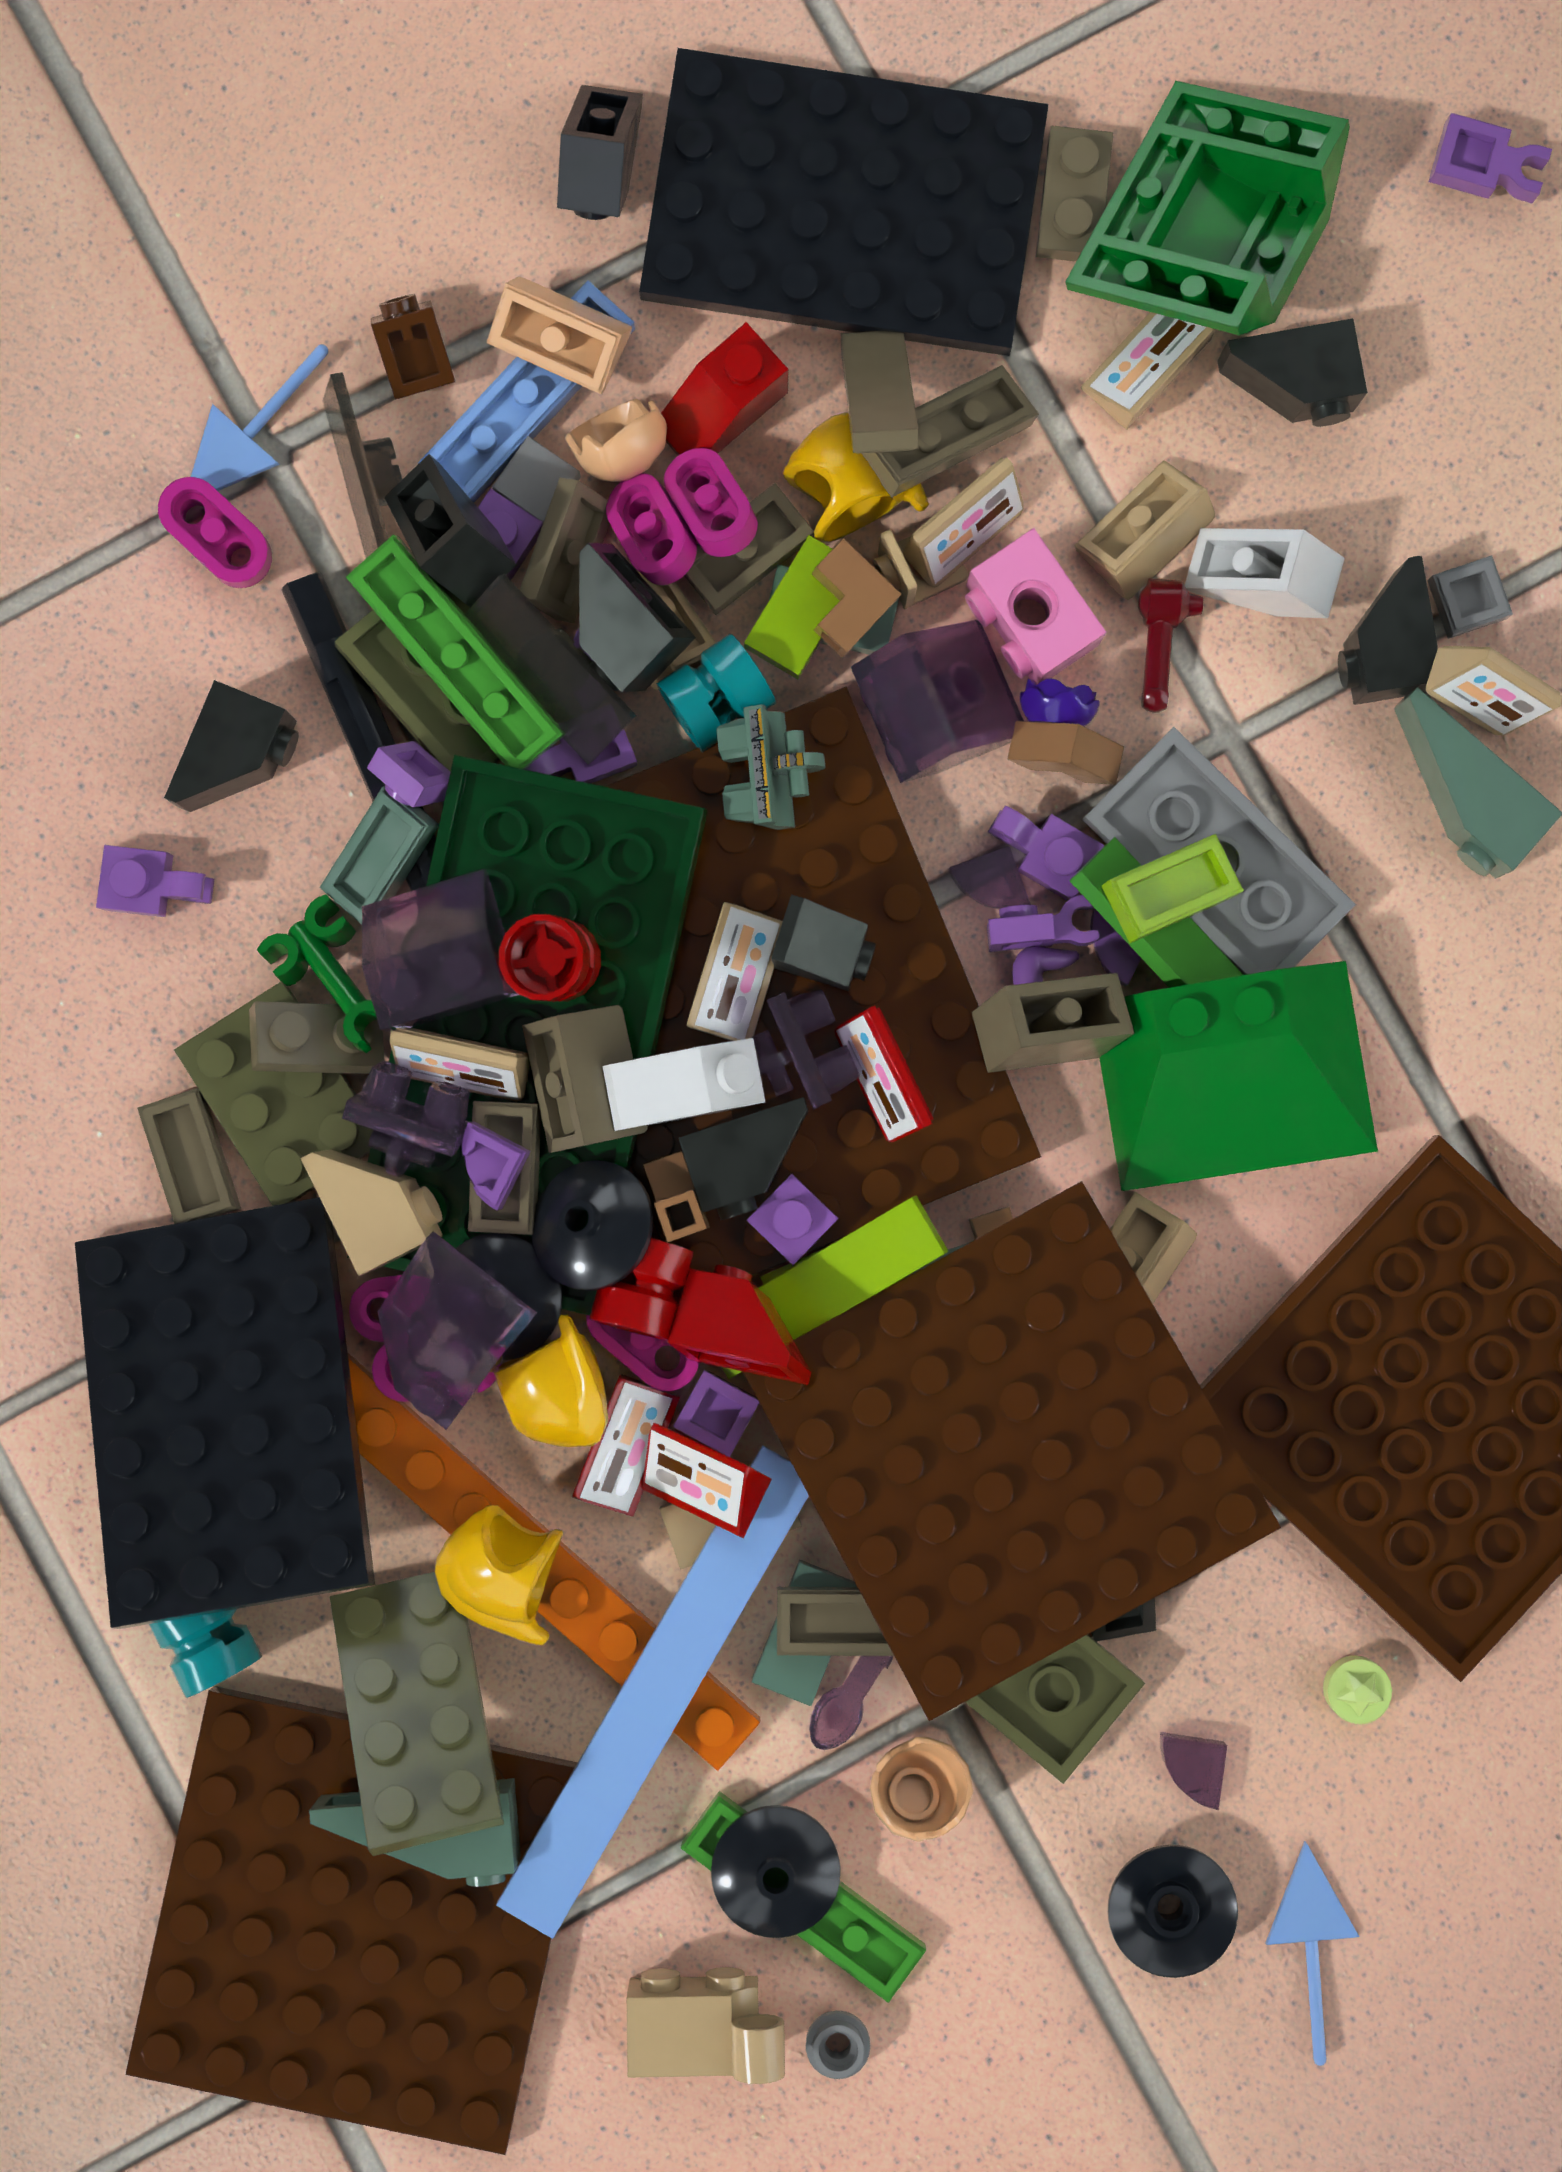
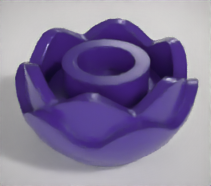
[1020,678,1100,727]

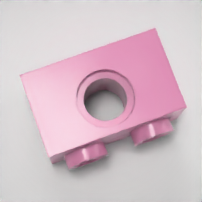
[965,528,1106,684]

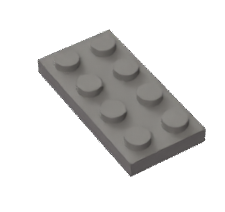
[1082,727,1356,975]

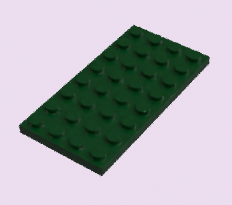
[347,755,708,1316]

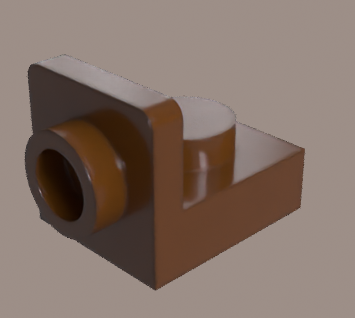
[371,294,455,400]

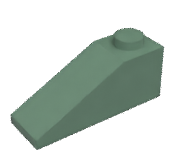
[1394,687,1562,879]
[309,1778,521,1886]

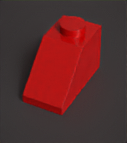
[661,322,789,456]
[667,1265,812,1385]

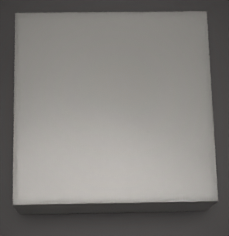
[492,436,581,522]
[1427,555,1513,639]

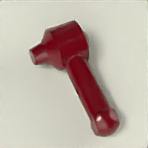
[1138,578,1203,713]

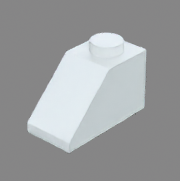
[1184,528,1345,619]
[602,1038,765,1131]

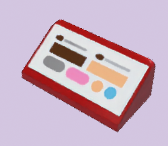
[835,1006,934,1142]
[572,1374,680,1517]
[642,1423,772,1539]

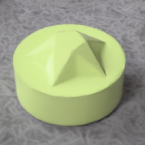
[1323,1655,1392,1724]

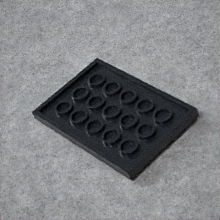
[639,48,1049,356]
[75,1197,375,1629]

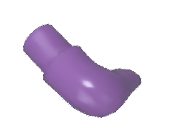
[1012,946,1079,985]

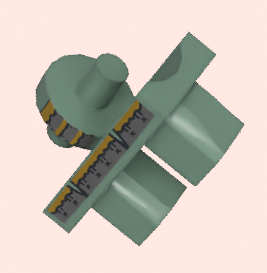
[717,704,826,830]

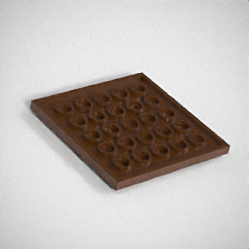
[1200,1135,1562,1682]
[743,1181,1281,1721]
[125,1686,578,2155]

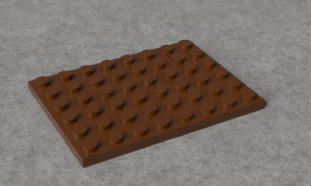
[604,686,1041,1292]

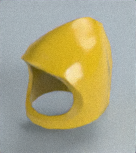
[783,412,929,543]
[494,1315,608,1447]
[435,1505,563,1645]

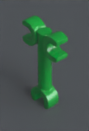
[257,894,398,1054]

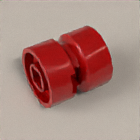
[499,914,601,1001]
[589,1238,694,1341]

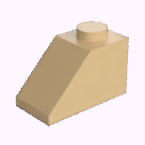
[301,1149,443,1276]

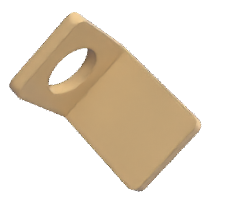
[873,529,968,610]

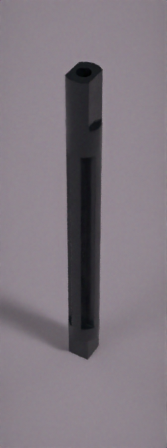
[282,572,436,913]

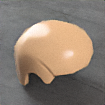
[566,399,667,481]
[870,1737,974,1842]

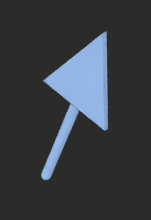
[191,344,328,491]
[1265,1841,1359,2066]

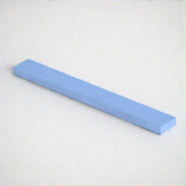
[496,1445,809,1939]

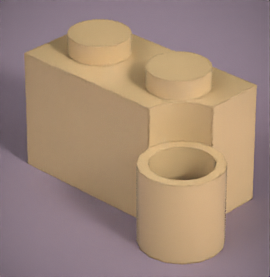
[626,1967,785,2084]

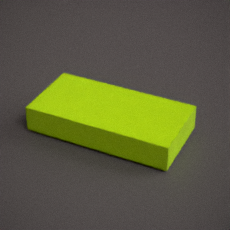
[744,535,840,680]
[1102,834,1244,944]

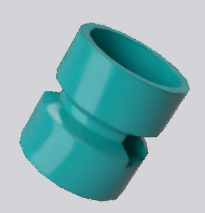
[656,634,776,753]
[149,1609,262,1698]

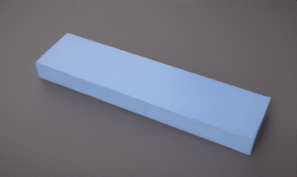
[418,281,635,502]

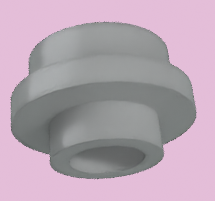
[806,2010,870,2079]

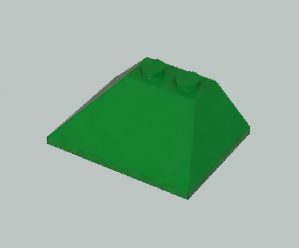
[1065,81,1350,336]
[1099,961,1378,1191]

